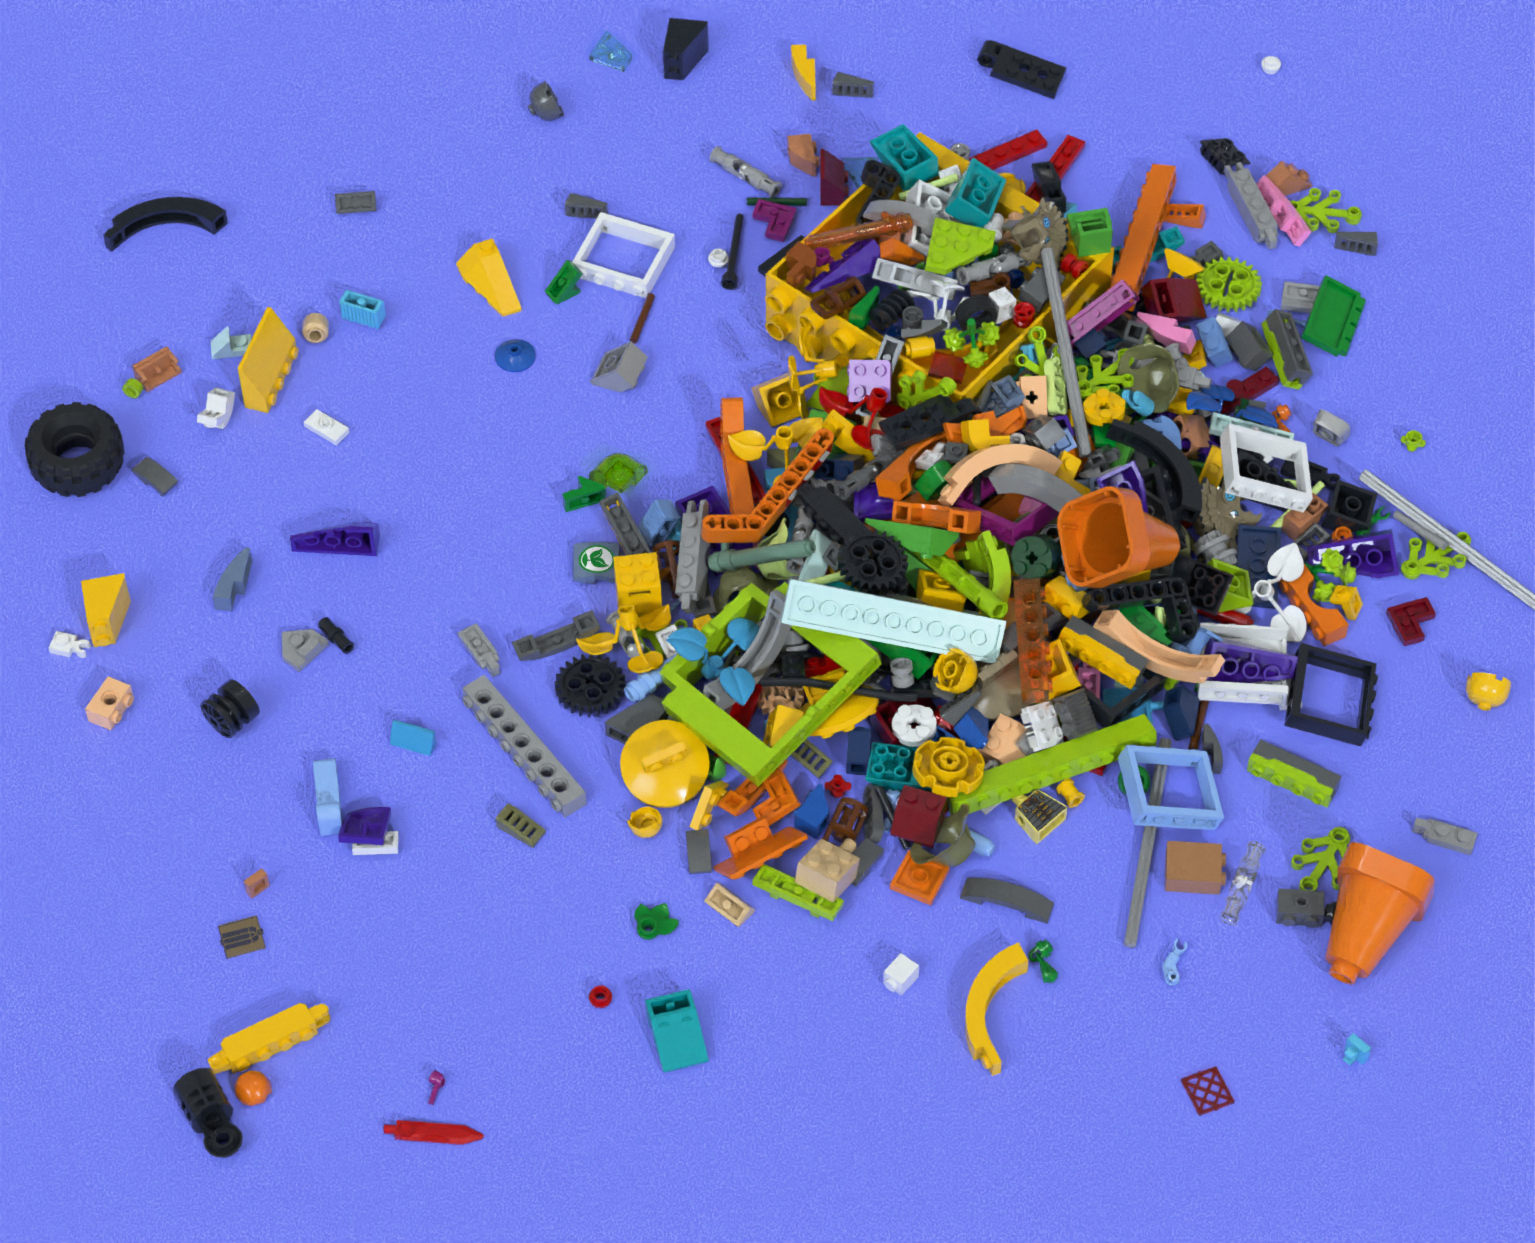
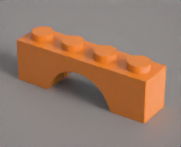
[892,500,982,534]
[1278,564,1349,646]

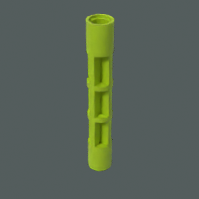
[909,550,1008,619]

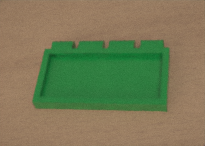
[1301,275,1366,357]

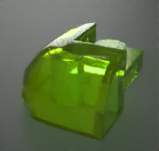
[589,453,648,494]

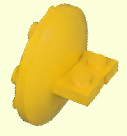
[799,668,879,739]
[620,720,710,808]

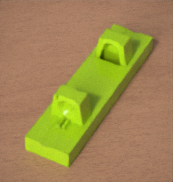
[752,864,844,921]

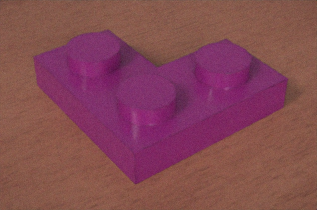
[752,199,797,242]

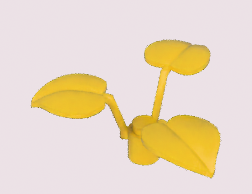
[788,325,838,419]
[728,417,823,502]
[576,604,672,673]

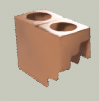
[1173,414,1211,460]

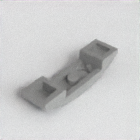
[863,200,942,236]

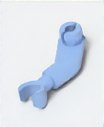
[1162,938,1187,986]

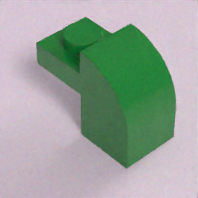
[914,460,955,501]

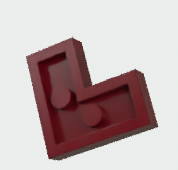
[1386,597,1436,646]

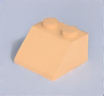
[978,713,1027,766]

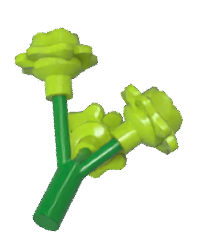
[943,318,1000,368]
[1304,548,1356,602]

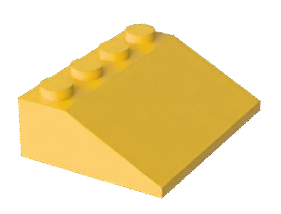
[238,307,299,413]

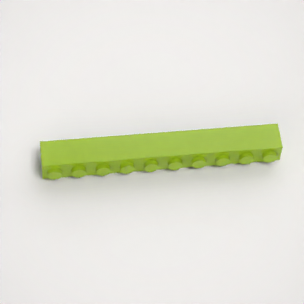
[947,714,1157,815]

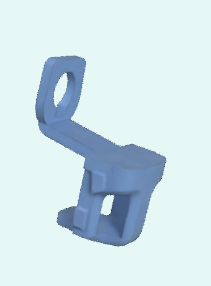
[1170,627,1223,655]

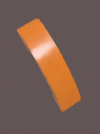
[717,760,788,817]

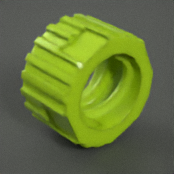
[122,378,143,398]

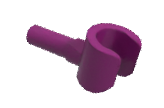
[428,1070,445,1105]

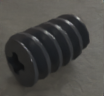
[869,289,915,330]

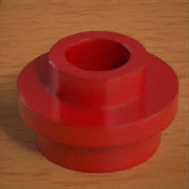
[589,985,612,1008]

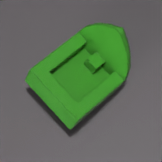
[707,754,726,782]

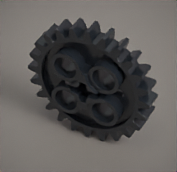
[837,529,908,594]
[554,654,626,718]

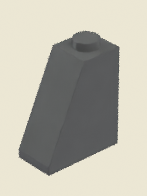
[605,694,669,744]

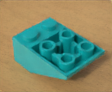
[866,742,932,793]
[645,989,709,1073]

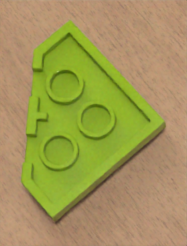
[924,217,996,275]

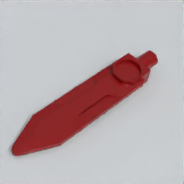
[384,1120,484,1145]

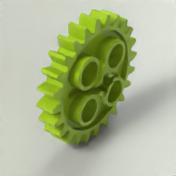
[1196,256,1262,313]

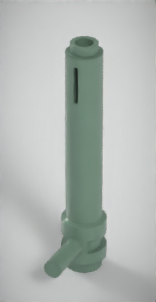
[708,539,816,573]

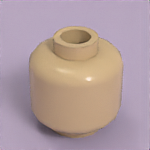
[302,313,329,343]

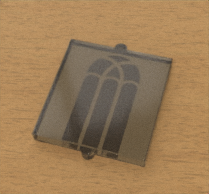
[218,915,266,959]

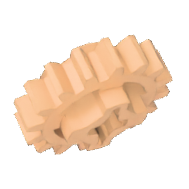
[758,676,805,715]

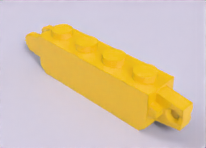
[207,1003,330,1074]

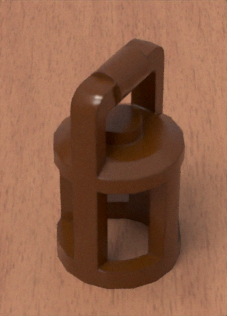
[810,276,866,319]
[652,540,680,599]
[822,797,869,847]

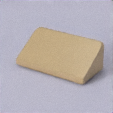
[704,882,756,927]

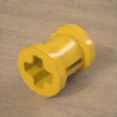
[1056,778,1085,808]

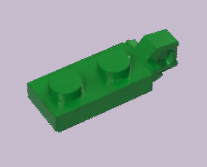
[1119,606,1172,647]

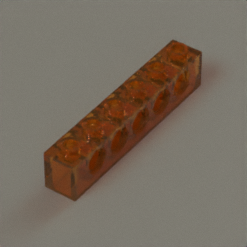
[1013,578,1053,704]

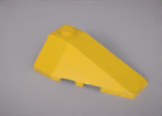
[456,238,522,317]

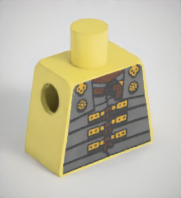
[1012,790,1067,844]

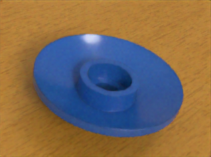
[495,339,536,372]

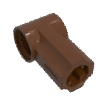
[969,273,1011,297]

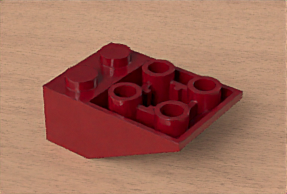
[1140,278,1207,323]
[871,698,937,747]

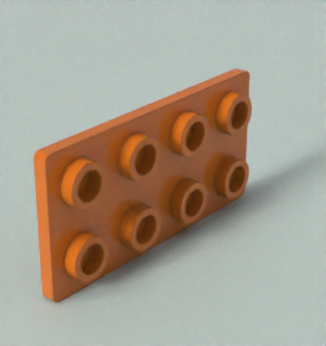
[713,817,808,879]

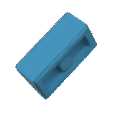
[390,720,436,756]

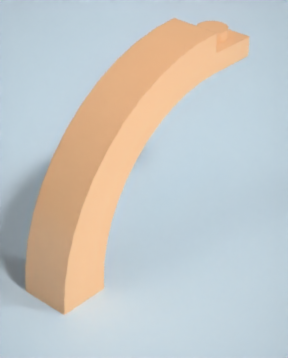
[938,444,1063,506]
[1093,610,1225,683]

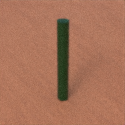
[747,197,807,206]

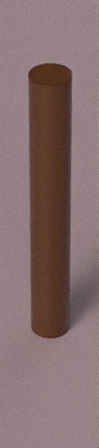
[630,293,655,344]
[1188,700,1209,750]

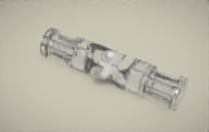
[1219,841,1266,926]

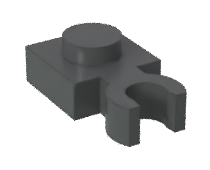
[1190,241,1224,265]

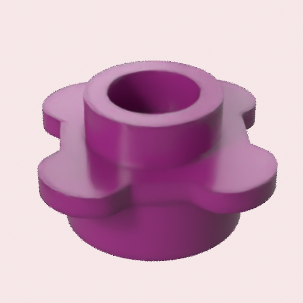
[814,247,834,267]

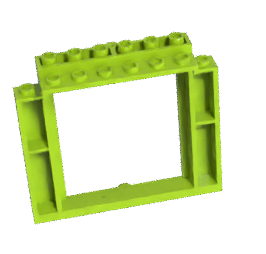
[659,582,882,787]

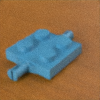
[1102,687,1164,725]

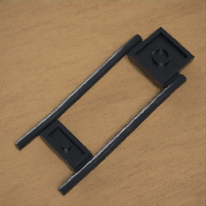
[761,651,938,701]

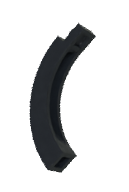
[103,197,228,251]
[1105,419,1202,524]

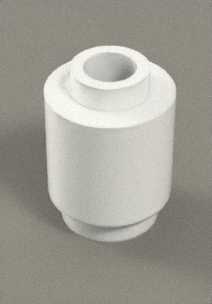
[983,213,1005,243]

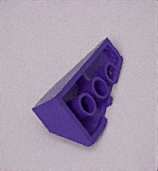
[804,238,881,293]
[290,522,380,556]
[1204,638,1298,683]

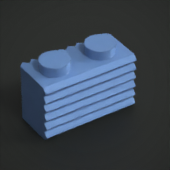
[1196,317,1233,367]
[638,499,681,547]

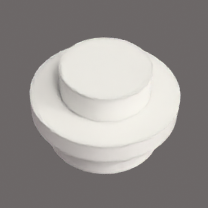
[1261,56,1281,74]
[708,248,729,268]

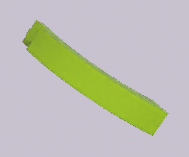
[977,530,1011,617]

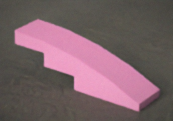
[1257,175,1312,247]

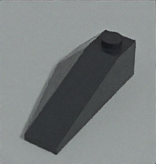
[1219,448,1297,512]

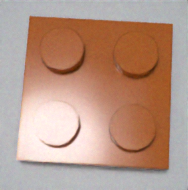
[890,850,950,906]

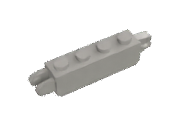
[1224,162,1278,249]
[1099,350,1212,391]
[675,499,711,614]

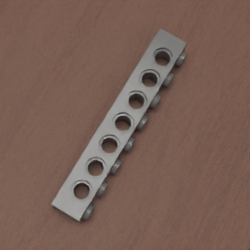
[462,675,587,818]

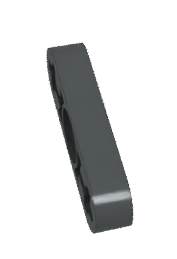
[863,783,884,843]

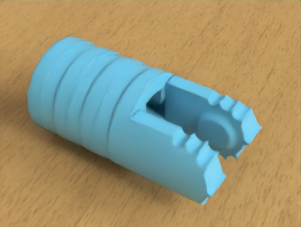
[1121,390,1155,416]

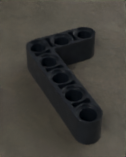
[1082,577,1197,644]

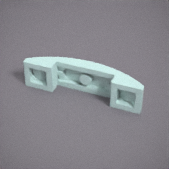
[798,529,832,581]

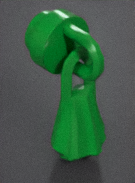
[1028,939,1058,983]

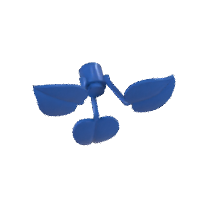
[1186,384,1278,439]

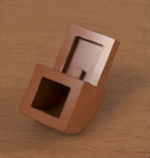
[786,241,817,289]

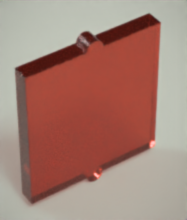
[928,351,967,385]

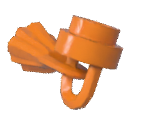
[1271,404,1292,433]

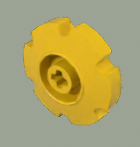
[912,737,985,797]

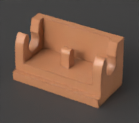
[132,346,182,392]

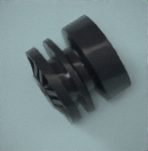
[200,679,260,738]

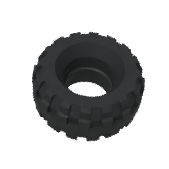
[25,402,125,497]

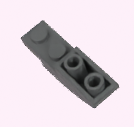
[1001,602,1069,653]

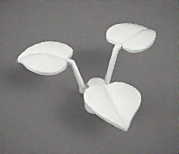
[906,280,994,332]
[1235,543,1307,642]

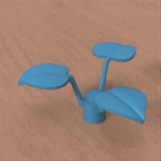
[666,618,760,706]

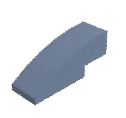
[213,547,253,611]

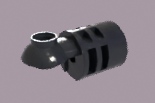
[173,1068,243,1158]

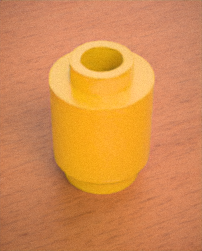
[903,335,935,360]

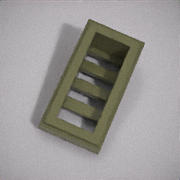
[790,739,833,779]
[496,803,546,848]

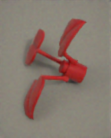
[819,386,906,451]

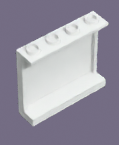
[1198,622,1288,705]

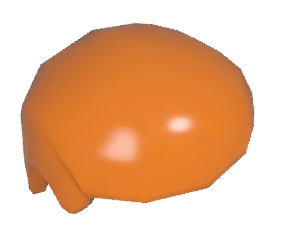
[234,1070,272,1106]

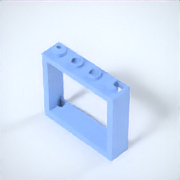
[1118,745,1224,830]

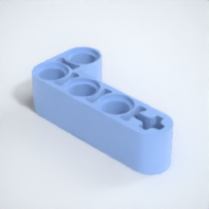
[313,758,342,836]

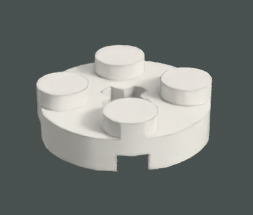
[892,705,937,747]

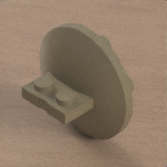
[956,647,1037,721]

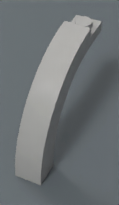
[988,463,1083,512]
[703,589,792,710]

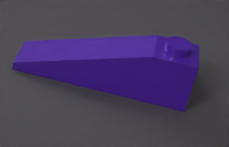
[1096,460,1148,513]
[1307,529,1399,578]

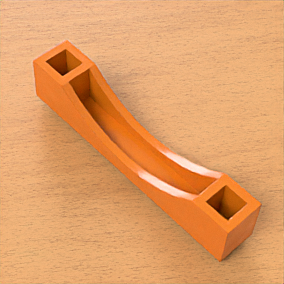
[876,431,948,501]

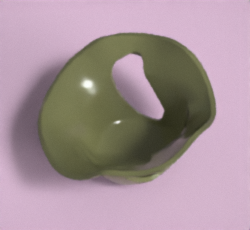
[1117,344,1179,413]
[713,566,780,617]
[910,803,976,867]

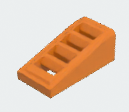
[1163,204,1206,228]
[880,238,925,267]

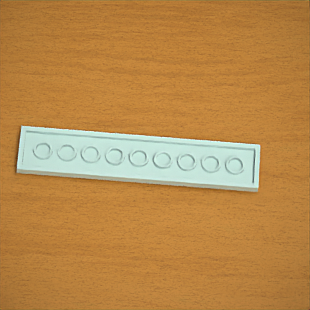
[780,578,1006,664]

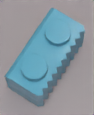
[339,290,386,329]

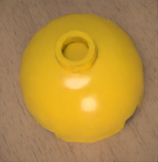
[933,648,978,694]
[1466,672,1511,711]

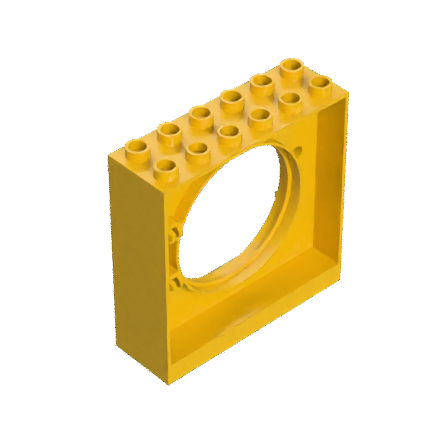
[765,132,1114,406]

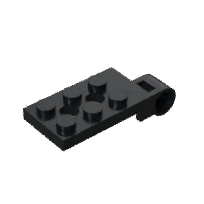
[977,40,1067,99]
[878,394,983,452]

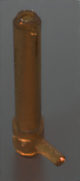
[805,211,913,251]

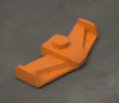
[943,405,1027,443]

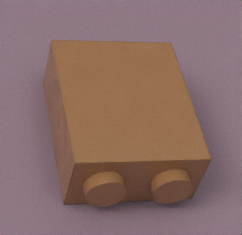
[1165,841,1226,894]

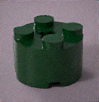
[1011,534,1062,580]

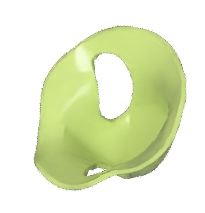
[757,518,800,580]

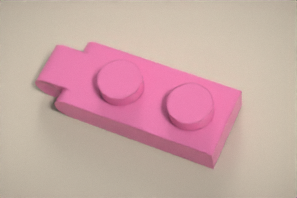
[1078,662,1100,699]

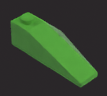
[865,518,959,559]

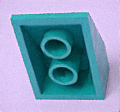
[870,124,939,191]
[944,158,1007,228]

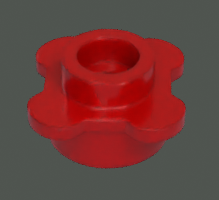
[825,774,851,798]

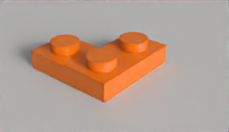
[752,769,801,826]

